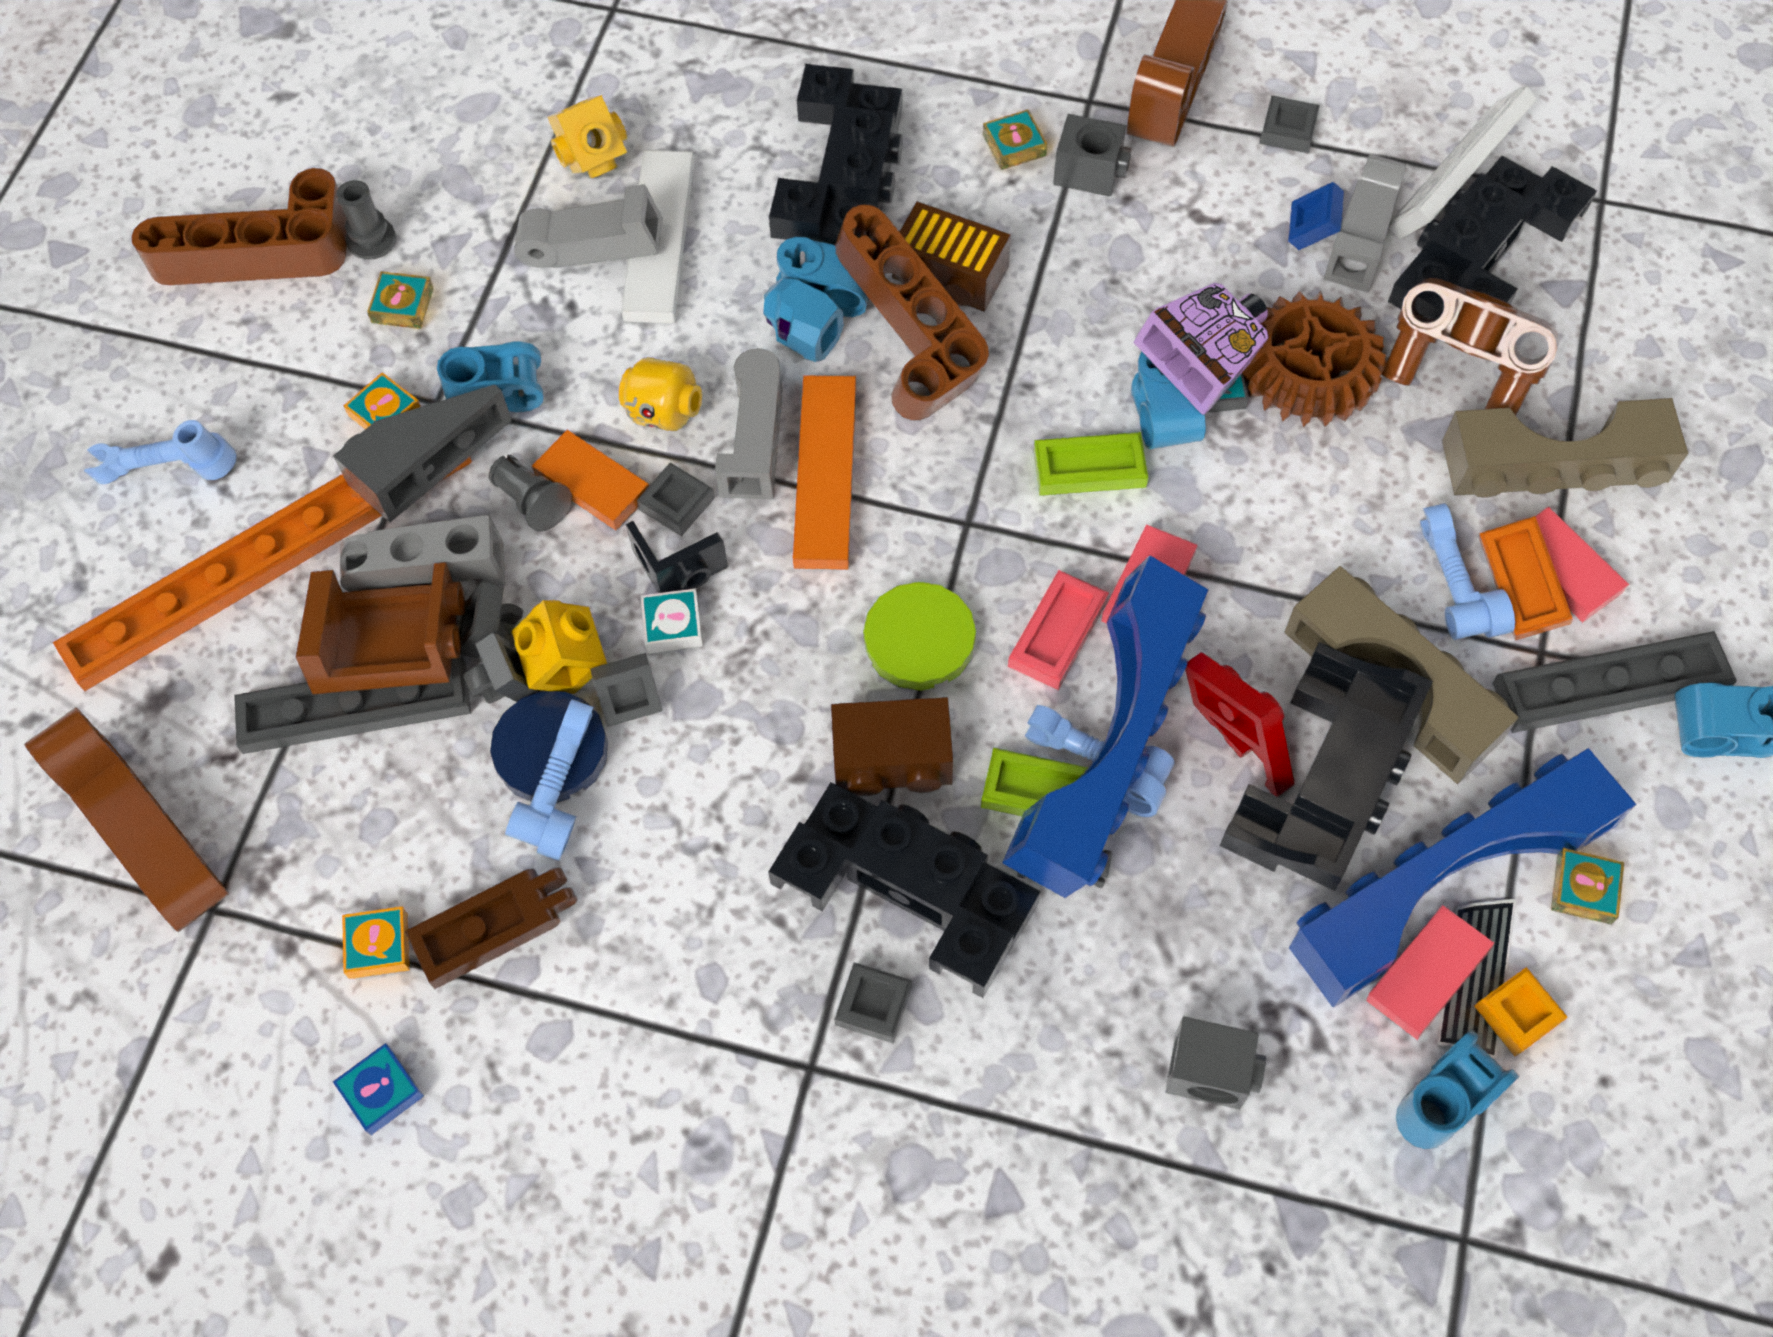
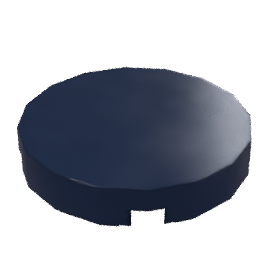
[490,691,608,803]

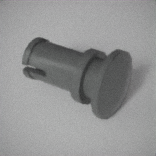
[336,180,396,259]
[489,455,572,532]

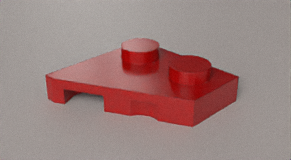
[1185,652,1295,797]

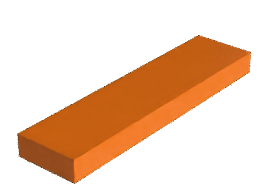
[793,375,856,570]

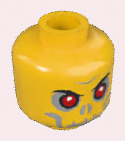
[619,357,702,431]

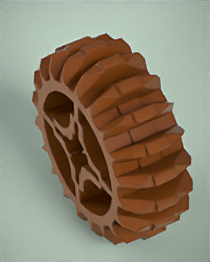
[1242,291,1386,427]

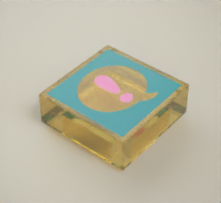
[982,109,1048,170]
[367,271,434,329]
[1551,848,1624,925]

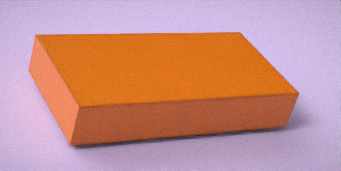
[532,430,649,531]
[1479,516,1573,641]

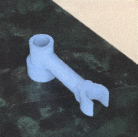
[84,420,236,484]
[1420,503,1515,640]
[505,699,594,861]
[1025,705,1174,817]

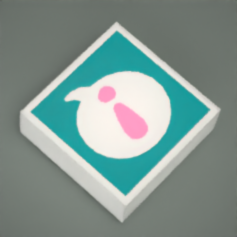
[640,588,703,654]

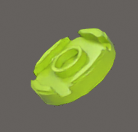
[863,582,976,691]

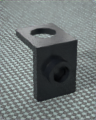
[625,521,728,593]

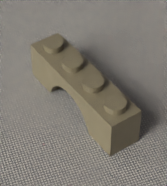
[1442,398,1688,498]
[1284,566,1519,785]

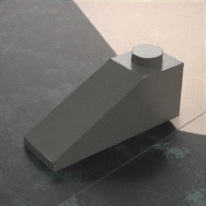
[333,384,512,523]

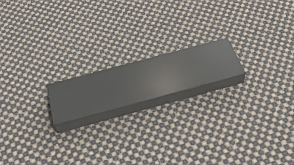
[1492,631,1737,733]
[234,655,471,754]

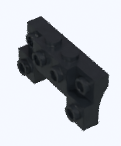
[769,64,903,245]
[1388,156,1597,318]
[1219,642,1433,891]
[768,782,1041,998]

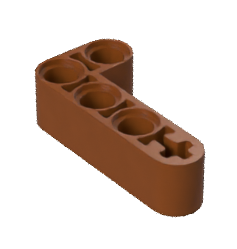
[1126,0,1228,147]
[131,168,347,285]
[835,205,989,421]
[24,707,229,933]

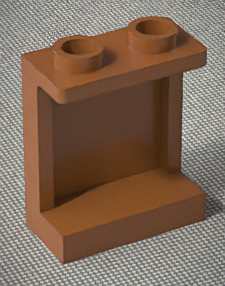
[296,562,465,694]

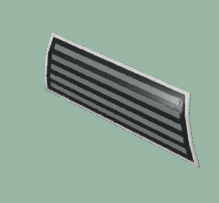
[1436,899,1517,1059]

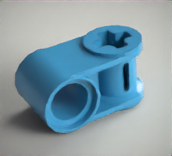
[776,237,869,317]
[437,341,544,412]
[1131,351,1206,450]
[1674,683,1773,758]
[1395,1029,1520,1149]

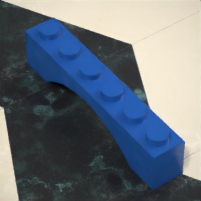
[1002,555,1209,898]
[1289,748,1637,1008]

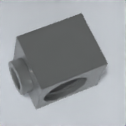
[1053,114,1132,197]
[1165,1016,1266,1110]

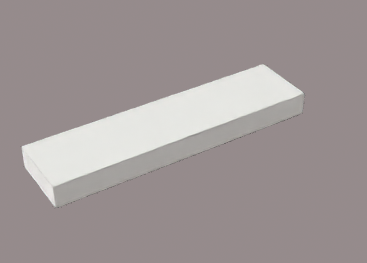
[1389,86,1538,240]
[621,150,694,323]

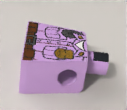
[1133,283,1269,415]

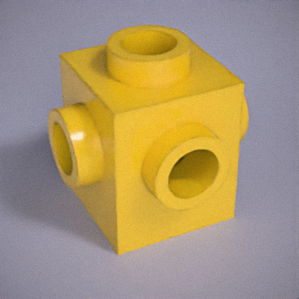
[547,95,627,178]
[512,600,607,694]

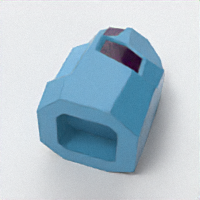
[763,278,844,362]

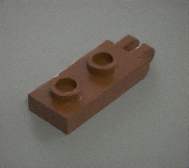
[405,868,577,990]

